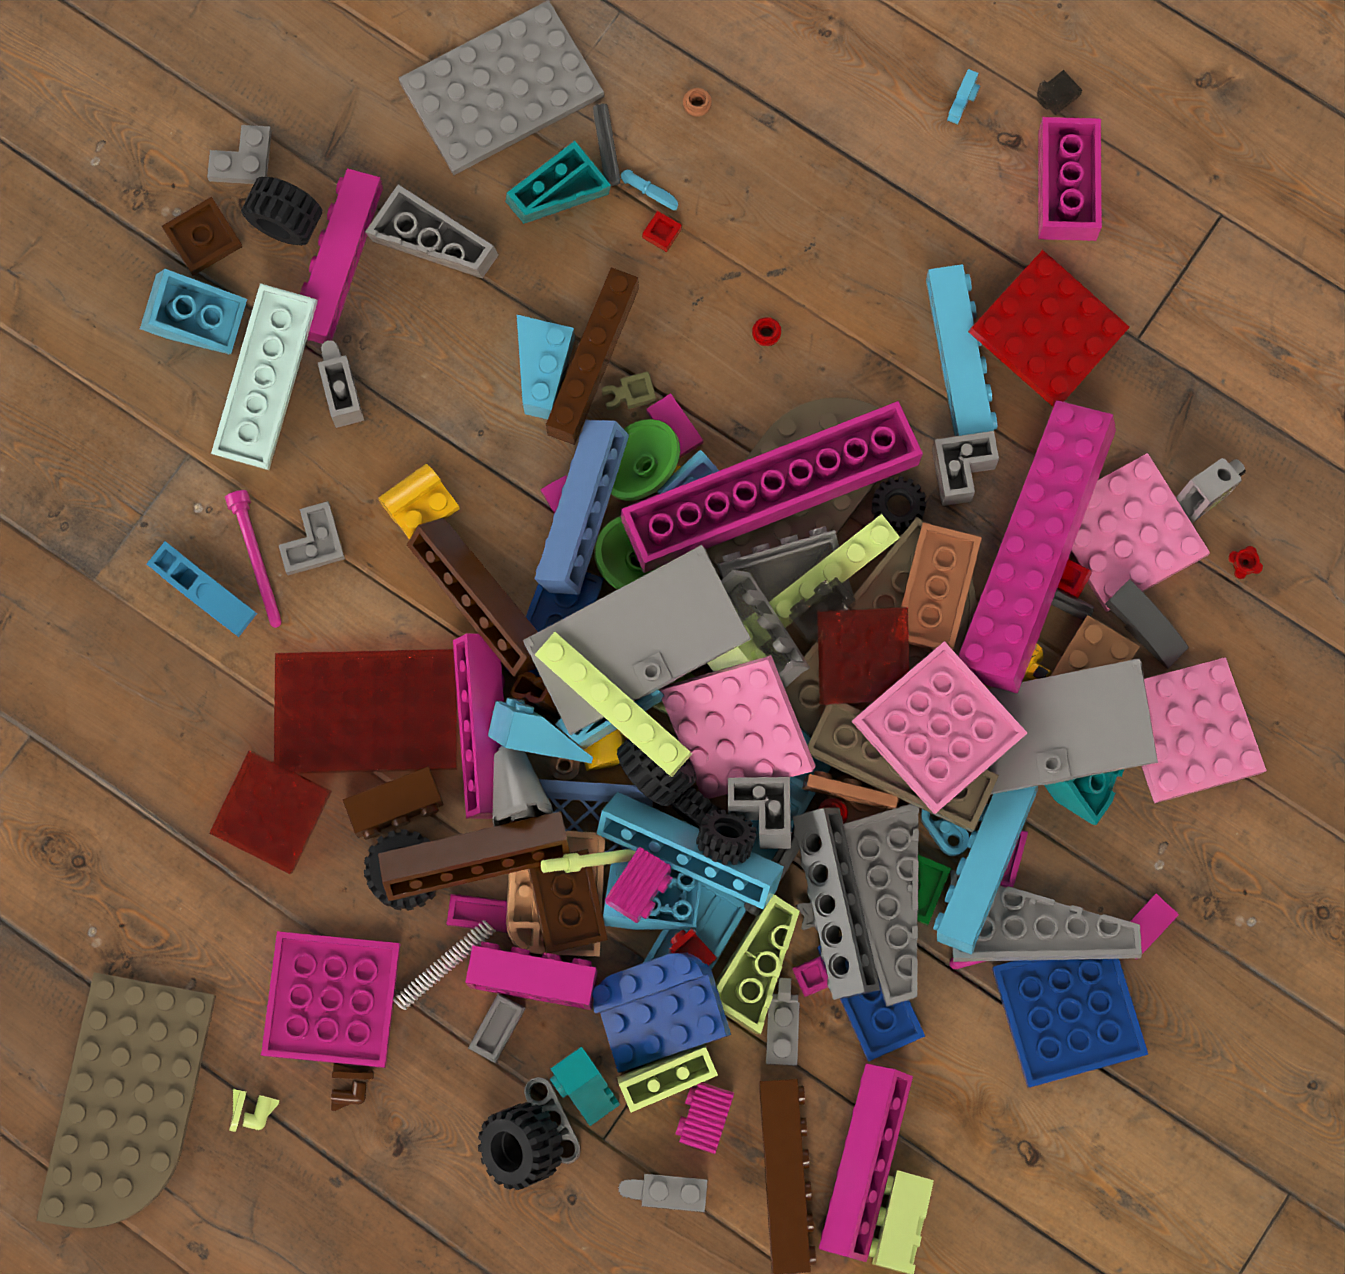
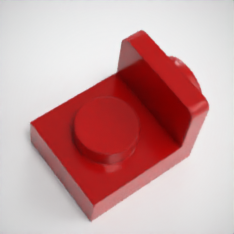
[669,928,717,966]

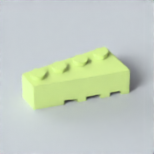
[715,895,800,1034]

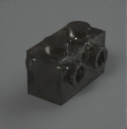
[789,577,856,644]

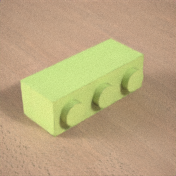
[617,1044,718,1113]

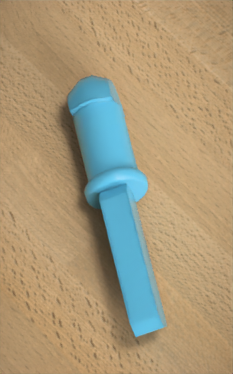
[621,170,678,210]

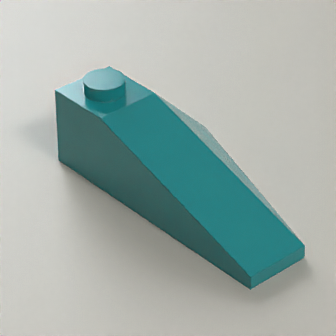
[1044,769,1124,825]

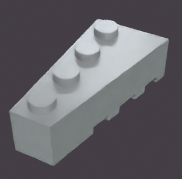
[365,184,499,279]

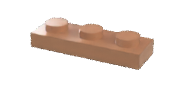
[802,771,898,810]

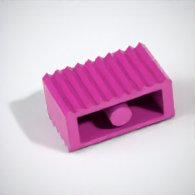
[605,847,673,923]
[675,1082,734,1154]

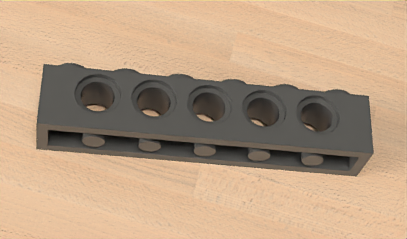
[793,807,880,1000]

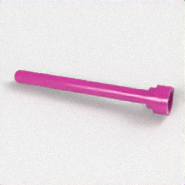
[225,490,282,628]

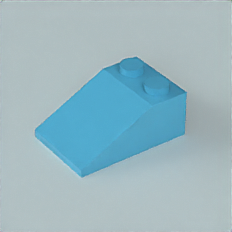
[140,269,247,354]
[488,698,593,764]

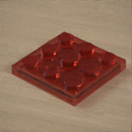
[818,607,909,705]
[209,751,332,874]

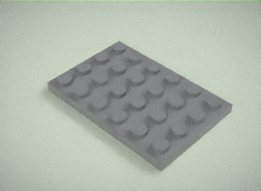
[398,0,604,176]

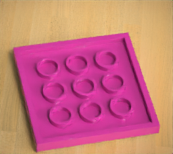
[261,931,401,1068]

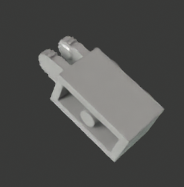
[318,340,364,428]
[618,1174,708,1212]

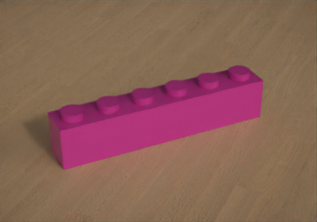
[300,168,383,344]
[453,633,505,819]
[819,1064,913,1262]

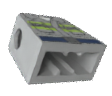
[1176,458,1246,523]

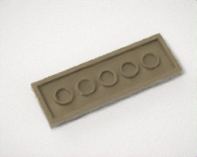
[808,697,999,832]

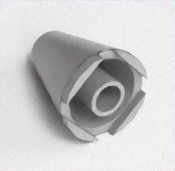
[492,746,554,827]

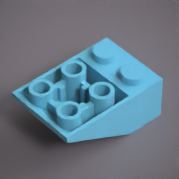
[603,861,702,930]

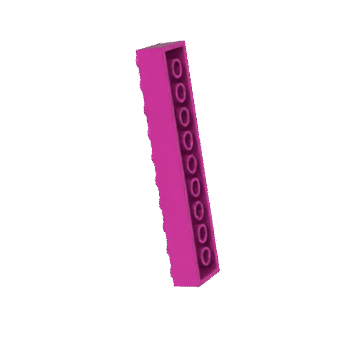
[958,400,1116,694]
[621,401,923,573]

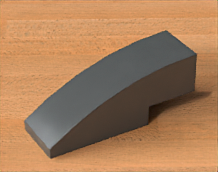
[1105,579,1189,669]

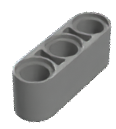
[524,1077,581,1164]

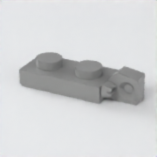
[766,978,800,1066]

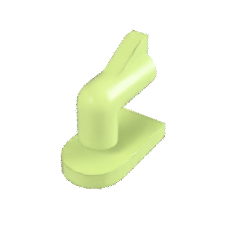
[229,1089,279,1132]

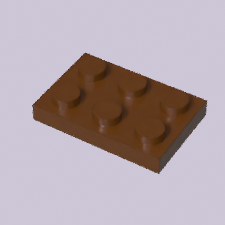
[528,849,608,953]

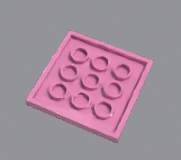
[1070,453,1210,612]
[852,641,1027,814]
[659,655,816,799]
[1141,657,1267,804]

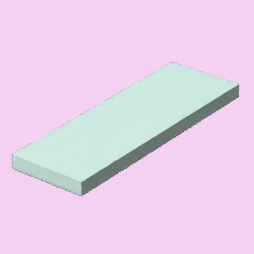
[211,283,318,470]

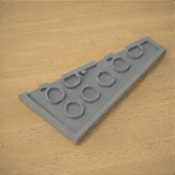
[843,804,919,1007]
[950,870,1142,962]

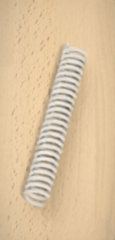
[393,920,496,1010]

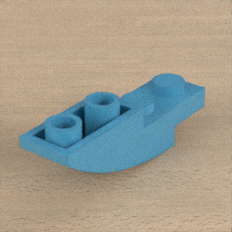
[146,541,258,637]

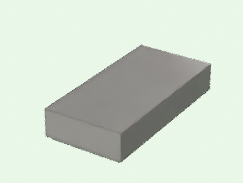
[468,993,526,1064]

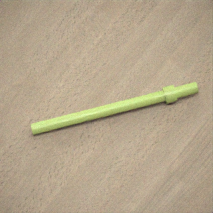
[541,849,635,873]

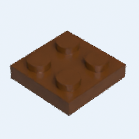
[162,197,243,276]

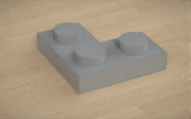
[207,125,272,184]
[278,501,345,575]

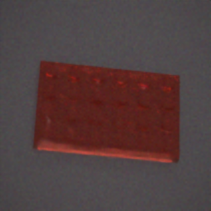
[274,649,457,774]

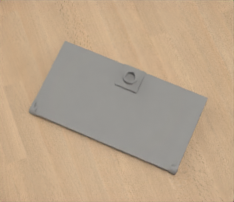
[523,545,751,735]
[987,658,1158,795]

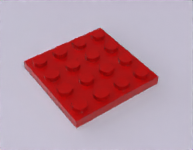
[968,249,1130,407]

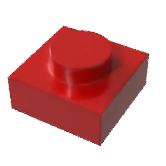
[642,211,682,252]
[1057,559,1092,598]

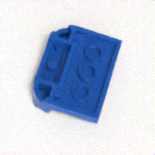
[593,953,731,1073]

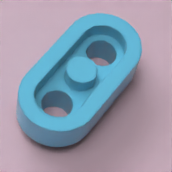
[920,809,969,856]

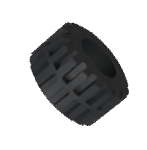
[241,176,323,246]
[617,739,697,806]
[364,829,440,911]
[478,1102,563,1190]

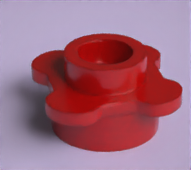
[1228,546,1263,579]

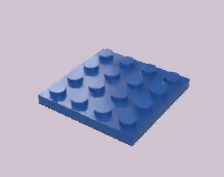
[992,959,1148,1088]

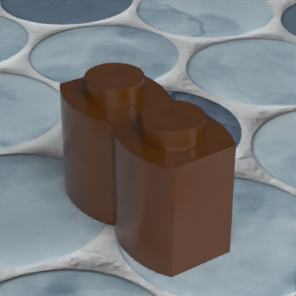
[510,672,561,720]

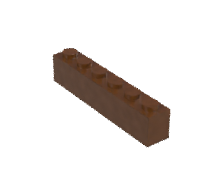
[546,267,639,445]
[407,518,538,677]
[378,811,570,901]
[759,1079,816,1274]

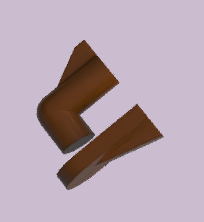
[331,1063,374,1111]

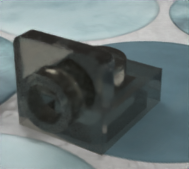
[1037,70,1083,115]

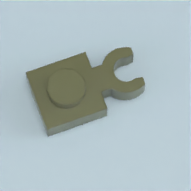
[602,371,656,410]

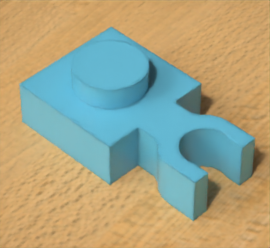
[947,69,980,125]

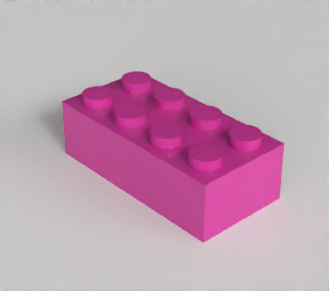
[1038,117,1102,241]
[465,942,598,1010]

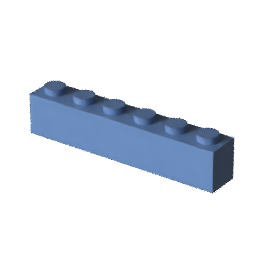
[535,420,629,595]

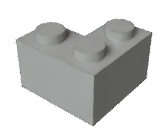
[932,431,999,506]
[728,777,791,849]

